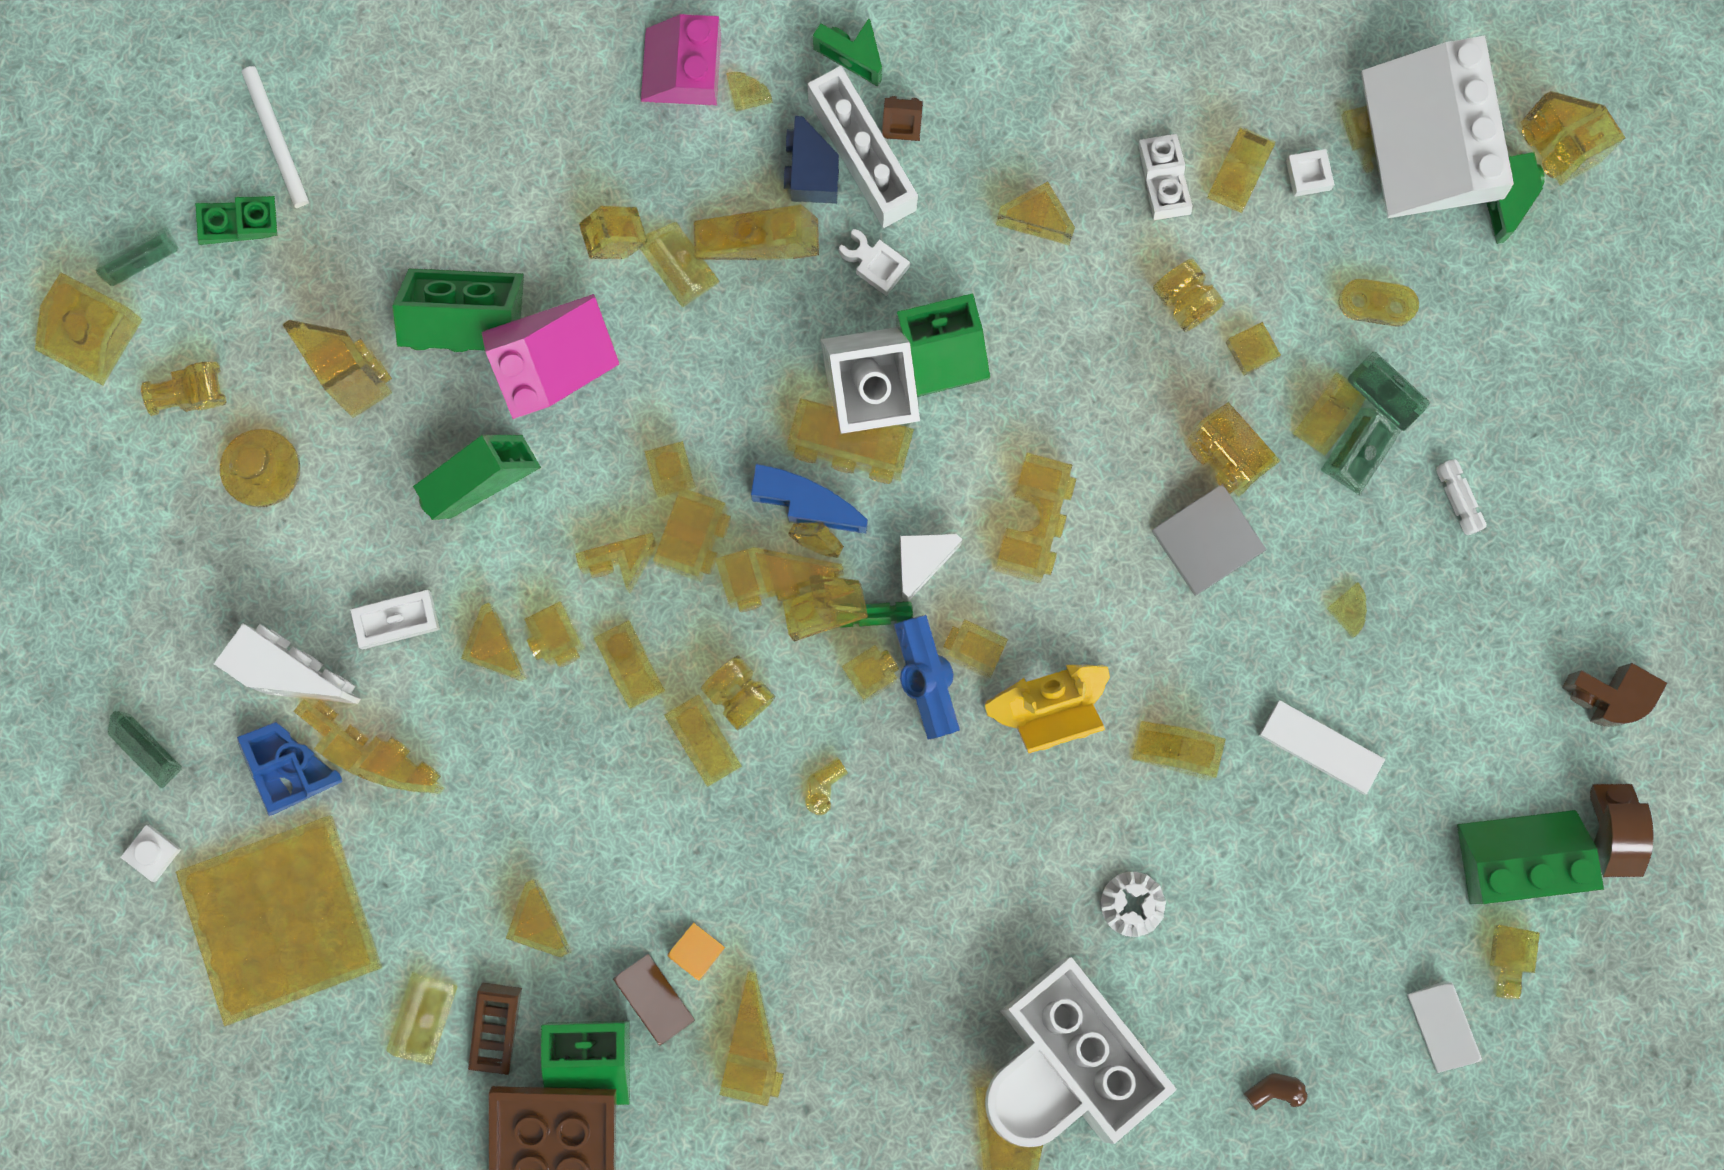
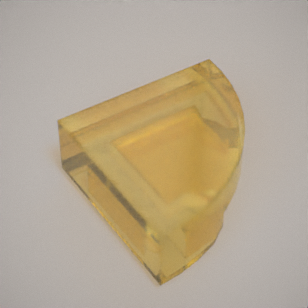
[726,72,773,112]
[788,522,844,558]
[1327,582,1367,638]

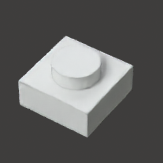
[1286,149,1334,197]
[120,825,181,882]

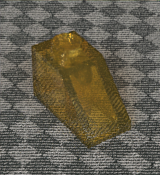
[664,694,742,787]
[1132,721,1226,781]

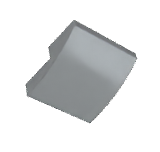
[1152,484,1267,596]

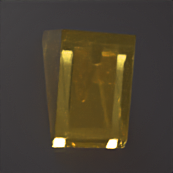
[996,181,1075,245]
[1293,372,1368,456]
[461,602,527,682]
[506,879,572,957]

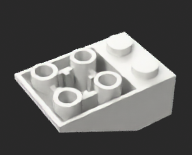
[214,624,361,704]

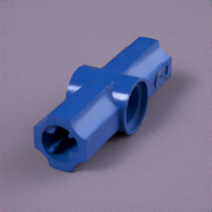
[894,615,960,740]

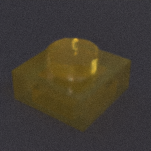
[1226,322,1281,376]

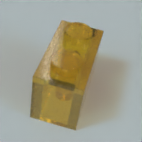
[653,487,731,582]

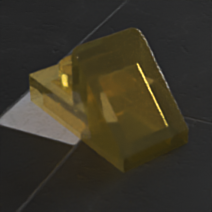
[1207,126,1276,213]
[575,532,657,594]
[783,574,868,642]
[594,620,665,709]

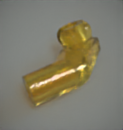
[804,757,848,815]

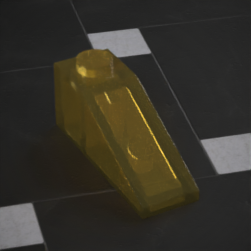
[719,971,784,1106]

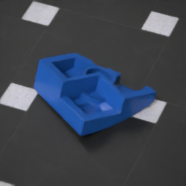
[237,722,342,816]

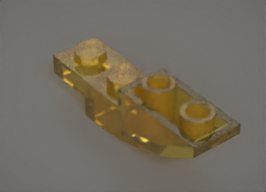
[293,699,445,795]

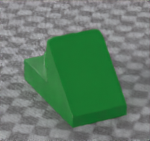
[813,18,882,87]

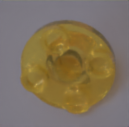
[220,429,301,508]

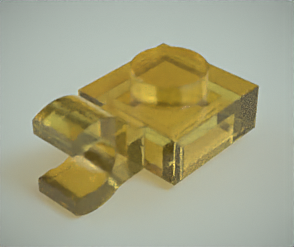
[1489,925,1540,1000]

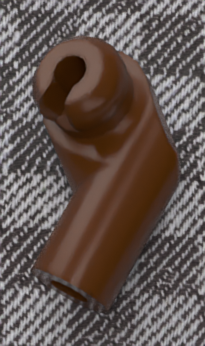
[1243,1073,1308,1111]

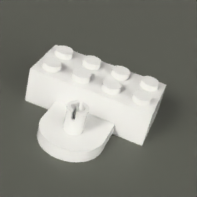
[985,957,1177,1147]

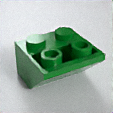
[896,293,990,397]
[541,1020,630,1105]

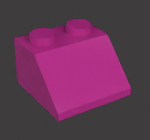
[641,14,721,106]

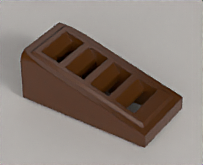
[468,982,522,1075]

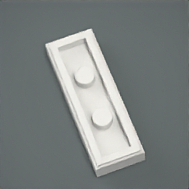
[1259,700,1385,795]

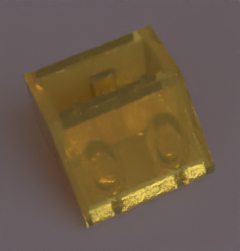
[1520,91,1625,186]
[1187,402,1281,497]

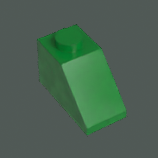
[1486,152,1545,244]

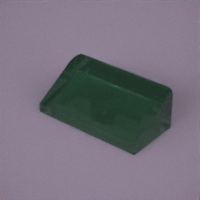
[95,227,179,286]
[1347,352,1430,431]
[1321,408,1401,495]
[108,711,182,789]

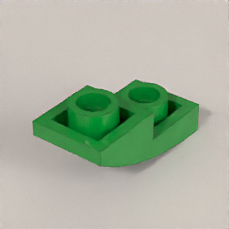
[195,196,278,245]

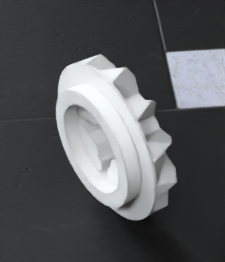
[1101,872,1166,937]

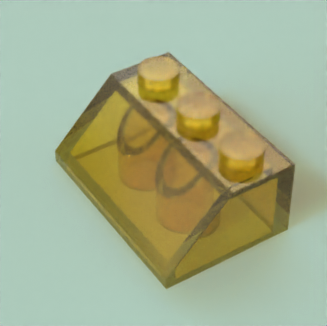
[282,320,393,418]

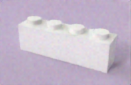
[808,66,918,228]

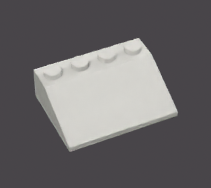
[1361,35,1514,218]

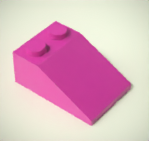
[482,294,619,419]

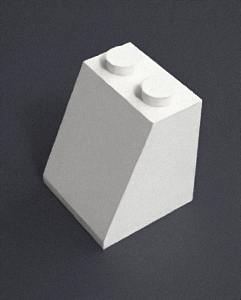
[821,327,920,434]

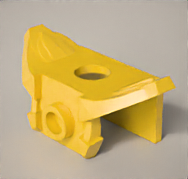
[985,665,1110,754]

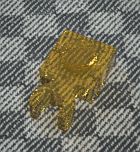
[1341,105,1376,173]

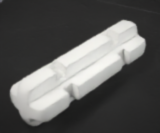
[1436,459,1486,535]

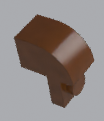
[1562,663,1667,727]
[1590,784,1654,877]

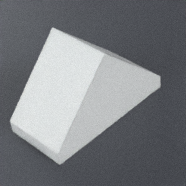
[900,534,963,601]

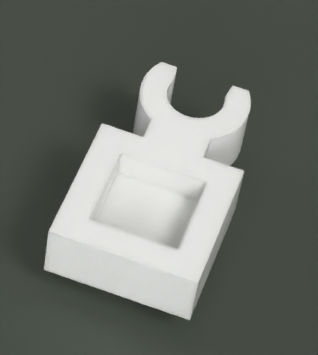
[839,229,910,296]

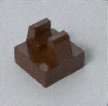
[882,96,923,141]

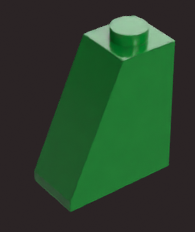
[413,435,541,520]

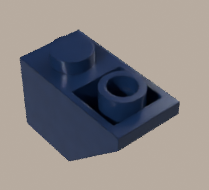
[784,116,839,204]

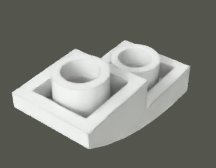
[1139,134,1193,220]

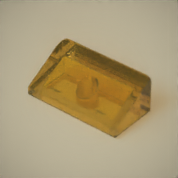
[639,222,720,308]
[386,972,458,1065]

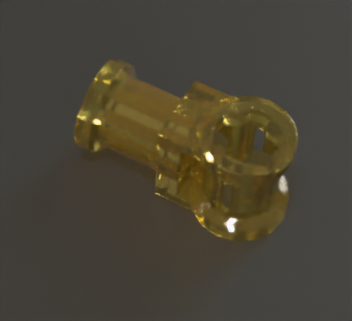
[141,362,227,416]

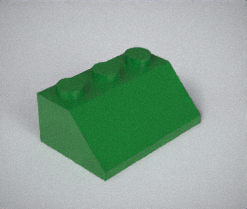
[392,268,524,352]
[1457,810,1604,904]

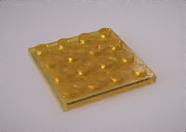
[175,815,382,1027]

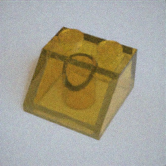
[35,272,143,386]

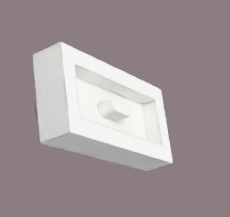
[350,590,440,650]

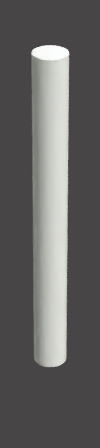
[241,66,309,208]

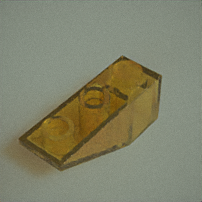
[694,204,819,260]
[715,547,844,612]

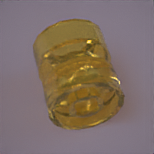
[1152,258,1226,332]
[700,655,776,731]

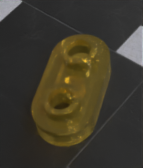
[1338,279,1419,327]

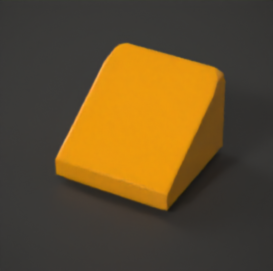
[667,923,725,981]

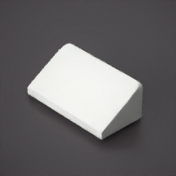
[1407,981,1482,1073]

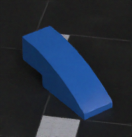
[751,464,868,534]

